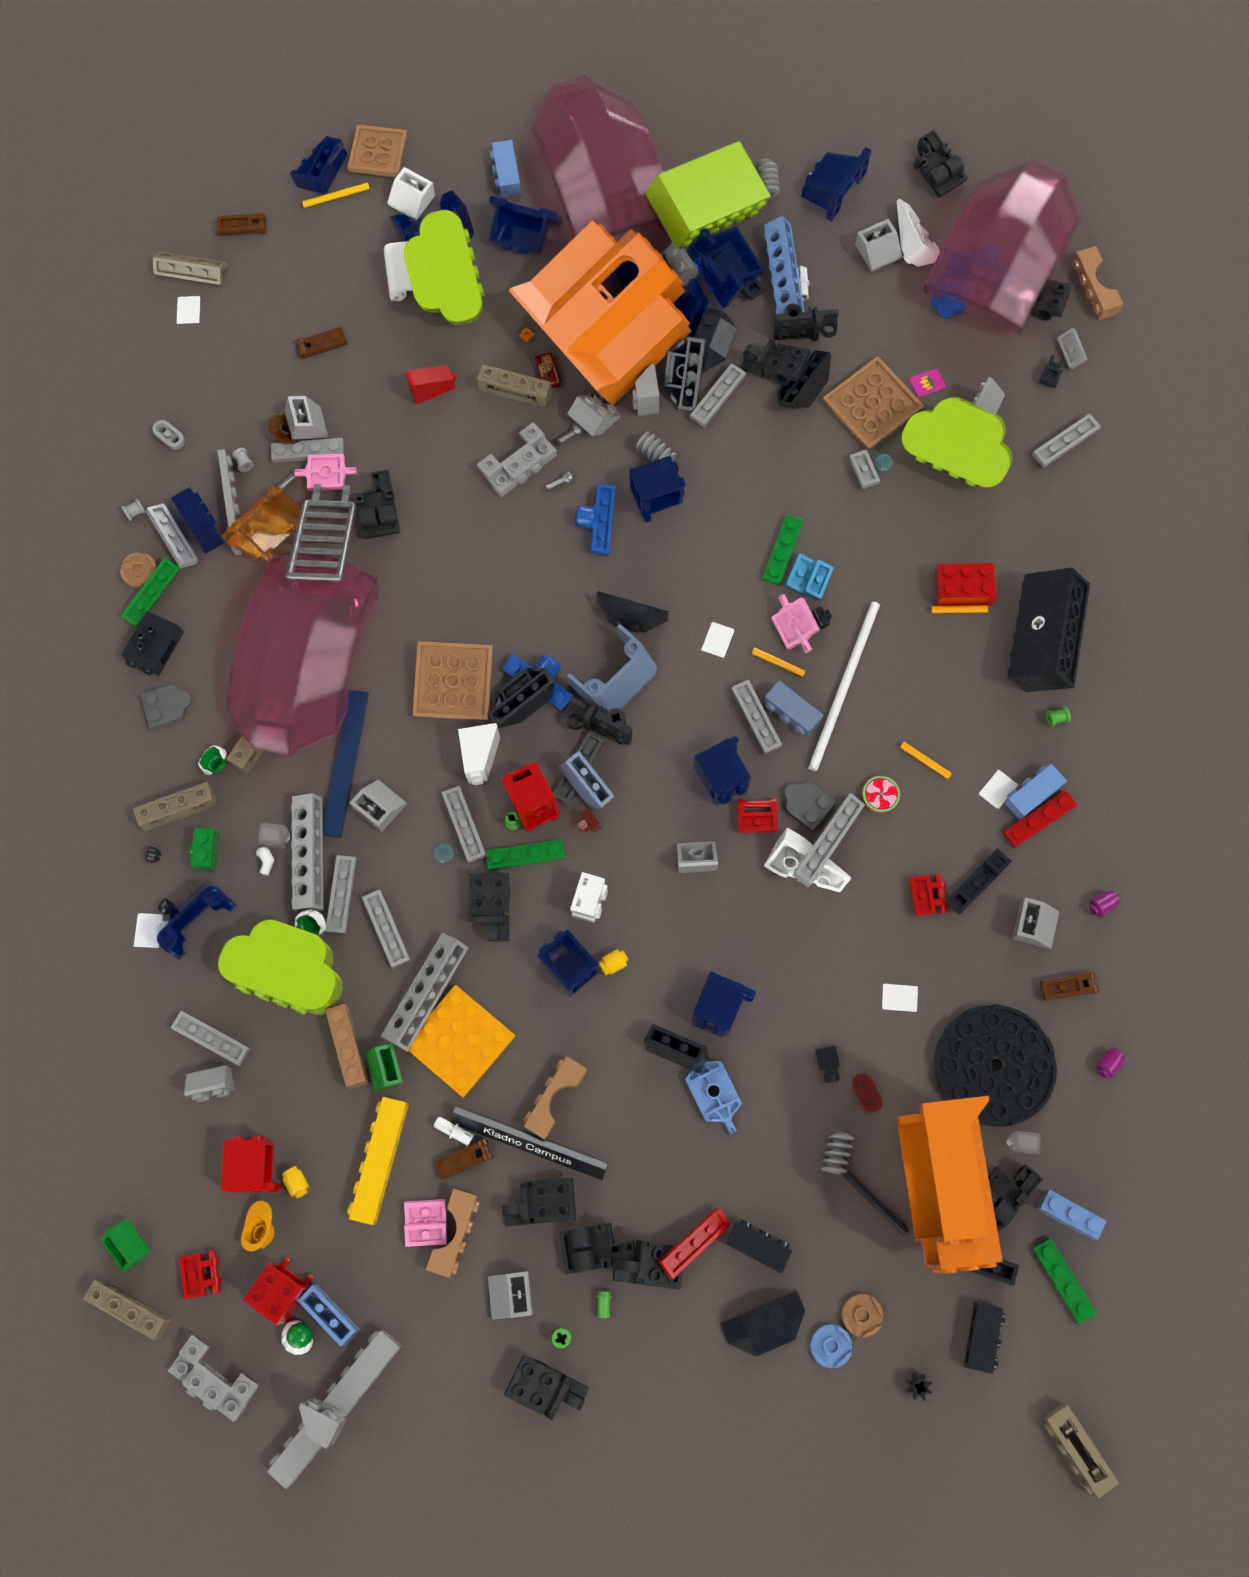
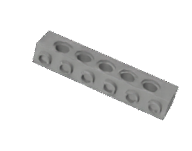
[291,793,323,912]
[381,933,469,1052]

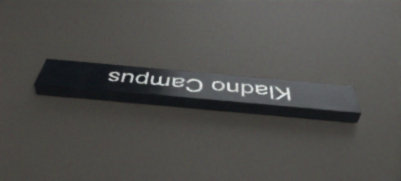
[451,1107,608,1180]

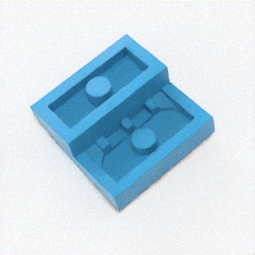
[784,553,834,600]

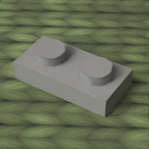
[1057,328,1088,369]
[849,449,880,489]

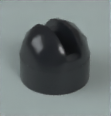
[146,846,161,863]
[158,898,176,915]

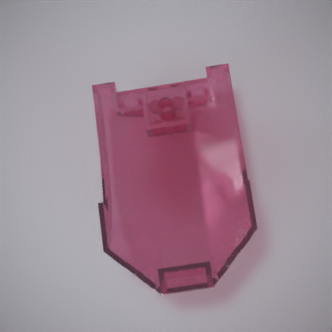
[531,75,664,239]
[924,160,1082,335]
[227,555,378,756]

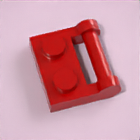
[737,798,778,833]

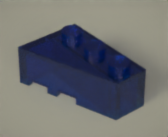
[290,136,348,194]
[171,487,224,554]

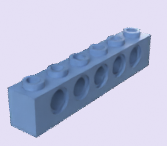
[764,216,805,314]

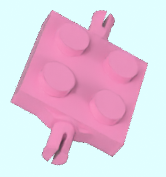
[294,454,357,491]
[771,594,820,653]

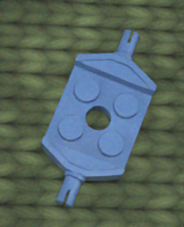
[685,1061,742,1135]

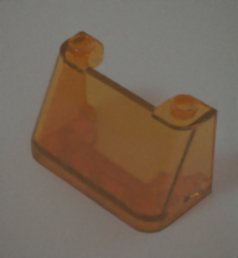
[221,484,301,562]

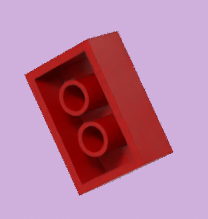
[934,563,997,606]

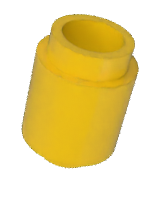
[598,949,629,976]
[282,1166,310,1199]

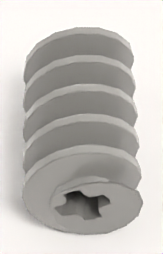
[756,158,780,198]
[636,431,677,469]
[821,1129,855,1175]

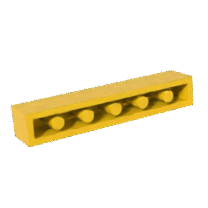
[348,1097,409,1225]

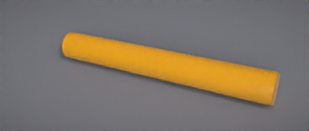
[931,605,988,613]
[752,648,806,677]
[900,742,952,779]

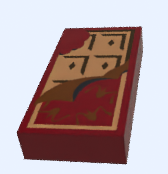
[535,352,561,388]

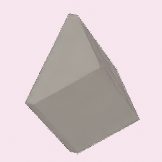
[676,841,718,873]

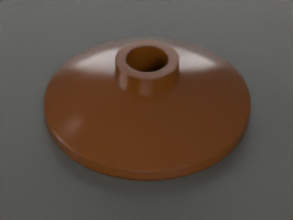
[268,414,302,444]

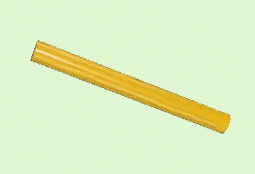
[302,182,370,208]

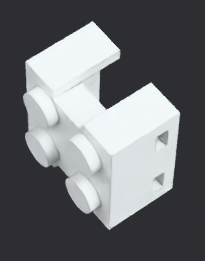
[570,872,608,924]

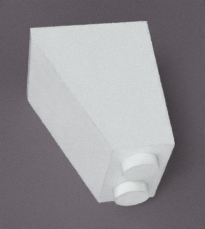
[458,723,500,785]

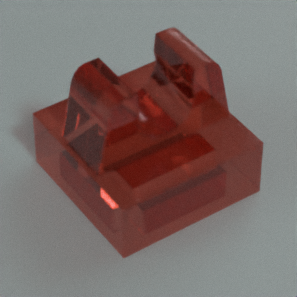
[577,810,602,833]

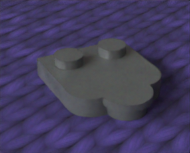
[141,685,191,730]
[785,782,836,832]

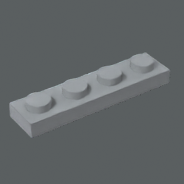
[690,363,746,428]
[1032,413,1101,468]
[271,438,345,463]
[146,503,198,569]
[731,680,782,754]
[441,786,487,863]
[325,855,357,934]
[362,889,411,969]
[171,1011,250,1066]

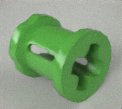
[1046,706,1071,727]
[552,1328,572,1349]

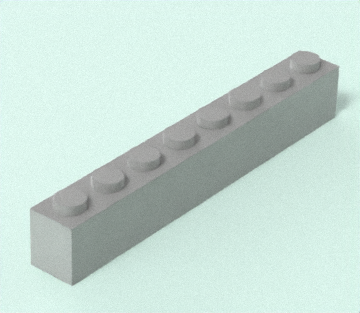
[267,1330,402,1489]

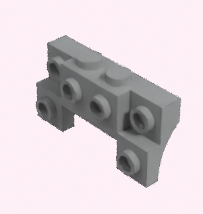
[477,422,557,497]
[168,1335,260,1422]

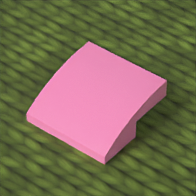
[404,1199,447,1247]

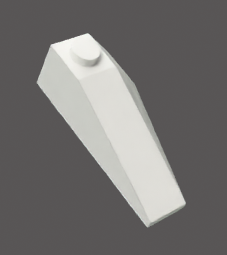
[897,199,944,267]
[764,828,851,892]

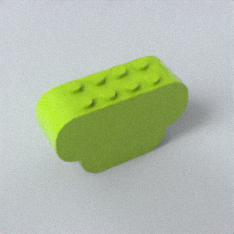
[404,210,485,325]
[902,397,1013,487]
[218,920,343,1015]

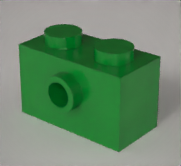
[189,828,219,872]
[365,1043,403,1092]
[100,1219,150,1273]

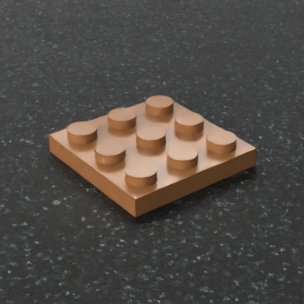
[347,124,408,177]

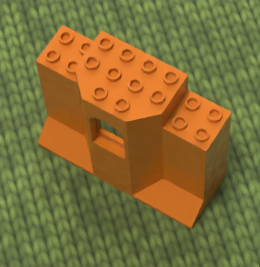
[509,220,691,406]
[896,1096,1003,1274]

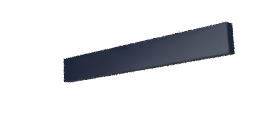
[323,690,369,838]

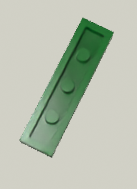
[762,514,804,586]
[121,557,180,628]
[486,839,565,871]
[1032,1238,1097,1325]

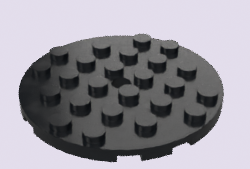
[934,1005,1057,1127]

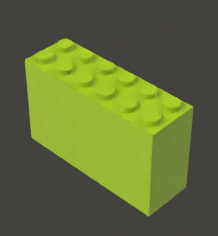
[645,141,771,248]

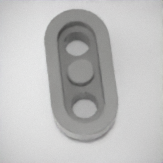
[152,420,185,450]

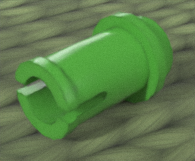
[505,812,521,830]
[596,1291,613,1318]

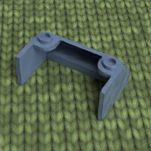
[567,624,657,715]

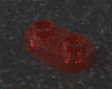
[852,1073,882,1113]

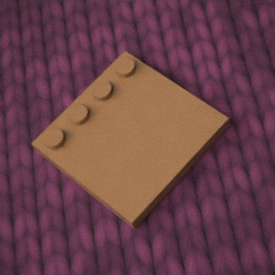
[822,356,924,451]
[413,641,493,721]

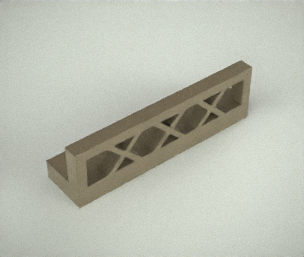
[153,252,228,285]

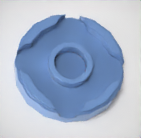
[810,1324,852,1368]

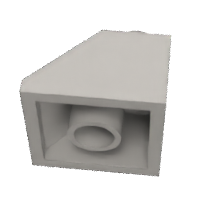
[632,364,659,416]

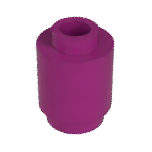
[1089,890,1120,917]
[1096,1048,1125,1079]

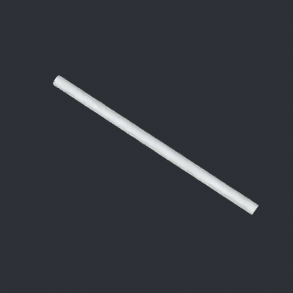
[808,602,880,772]

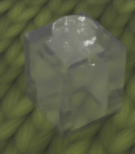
[258,823,290,849]
[1008,1131,1040,1155]

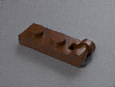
[217,213,266,235]
[295,326,348,359]
[1040,972,1099,1001]
[434,1139,494,1180]

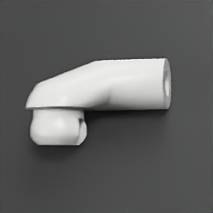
[256,847,274,876]

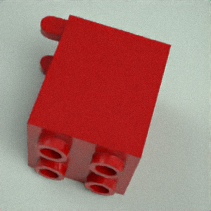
[501,761,561,833]
[221,1136,281,1193]
[243,1257,314,1325]

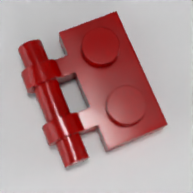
[909,874,949,917]
[179,1250,222,1300]

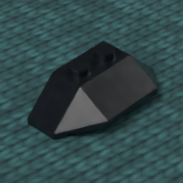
[695,308,737,373]
[663,336,706,411]
[777,350,831,409]
[596,591,669,633]
[487,667,555,728]
[720,1290,805,1356]

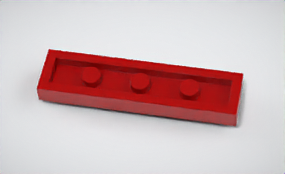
[1003,790,1077,849]
[658,1208,731,1279]

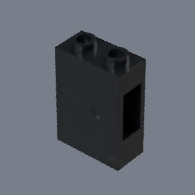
[121,611,184,676]

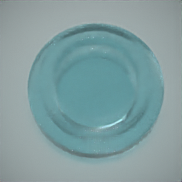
[874,454,893,472]
[434,844,453,863]

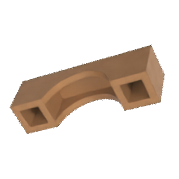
[1072,246,1124,320]
[325,1004,369,1089]
[523,1056,588,1140]
[426,1189,481,1278]

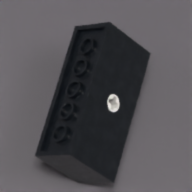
[1008,567,1090,692]

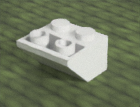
[387,167,435,220]

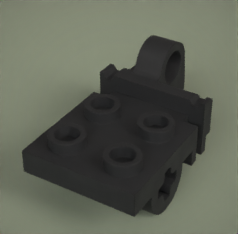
[914,130,968,198]
[1000,273,1072,321]
[773,303,839,341]
[740,338,812,386]
[355,470,400,539]
[567,703,632,746]
[469,873,510,942]
[988,1164,1043,1233]
[502,1178,576,1227]
[559,1223,635,1274]
[612,1240,683,1290]
[504,1355,589,1421]

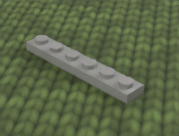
[218,449,245,556]
[792,793,865,888]

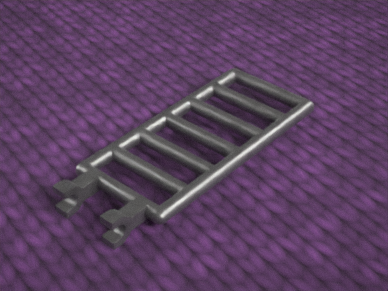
[285,484,358,582]

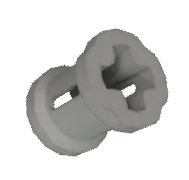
[232,448,254,472]
[122,498,146,521]

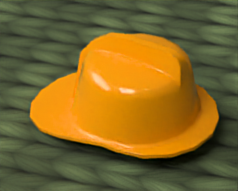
[241,1201,275,1251]

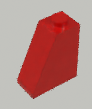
[405,365,457,405]

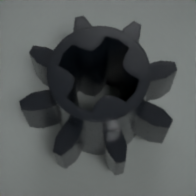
[811,607,832,630]
[906,1373,932,1401]

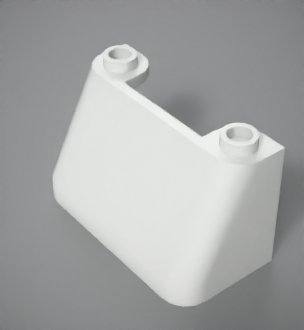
[384,241,412,301]

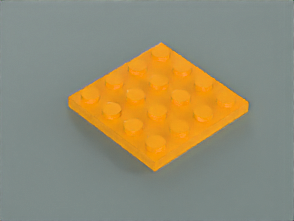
[408,985,516,1098]

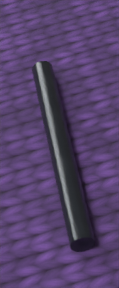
[843,1170,909,1235]

